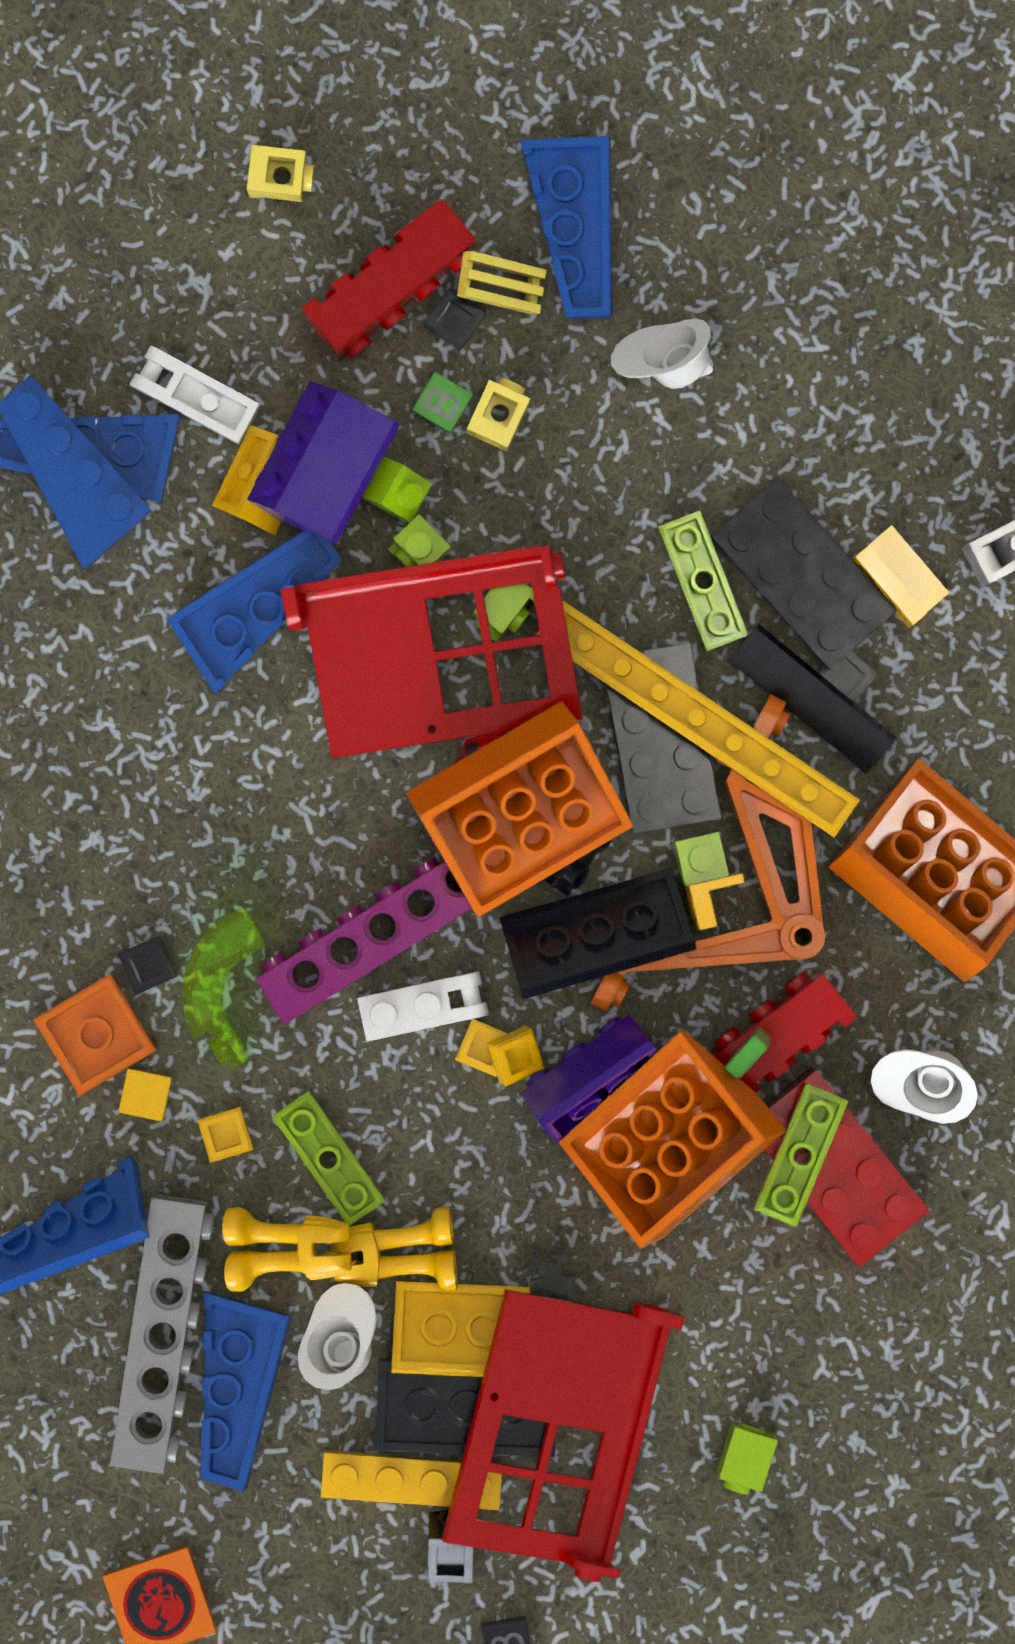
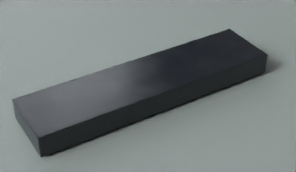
[729,624,897,774]

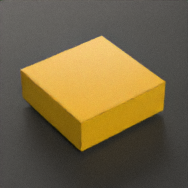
[455,1019,508,1077]
[487,1025,545,1086]
[118,1068,173,1122]
[197,1106,254,1163]

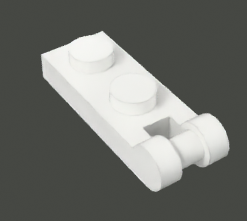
[129,345,261,445]
[357,971,489,1042]

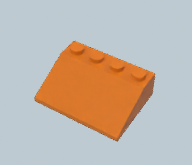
[405,701,634,917]
[829,758,1015,982]
[558,1031,786,1249]

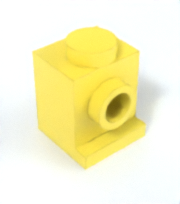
[247,145,315,202]
[467,378,530,452]

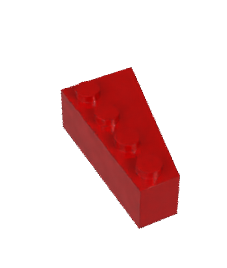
[302,199,477,361]
[711,971,858,1093]

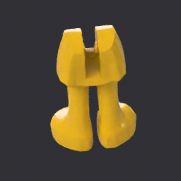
[222,1207,352,1292]
[330,1207,458,1291]

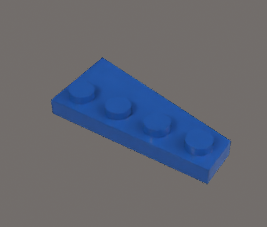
[520,136,613,320]
[0,375,152,571]
[0,414,181,503]
[166,531,342,694]
[0,1155,150,1294]
[201,1291,292,1491]

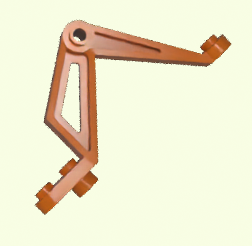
[590,694,825,1012]

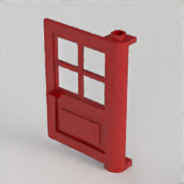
[281,544,583,758]
[441,1289,685,1582]

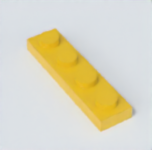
[321,1450,503,1510]

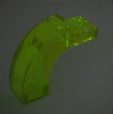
[182,906,268,1069]

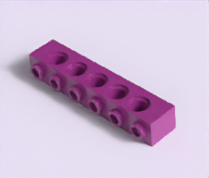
[256,857,472,1025]

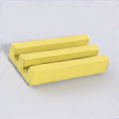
[457,251,546,315]

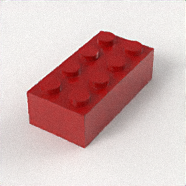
[765,1067,930,1268]

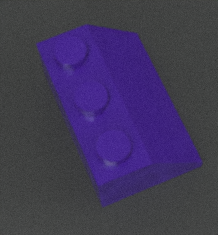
[247,381,400,544]
[520,1015,657,1144]

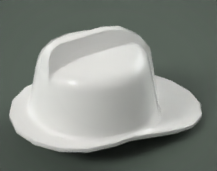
[611,318,713,389]
[871,1049,978,1124]
[298,1283,377,1390]

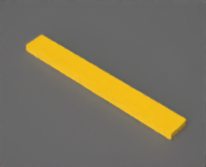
[536,601,860,838]

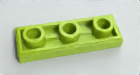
[658,510,748,652]
[753,1083,848,1227]
[272,1090,386,1225]

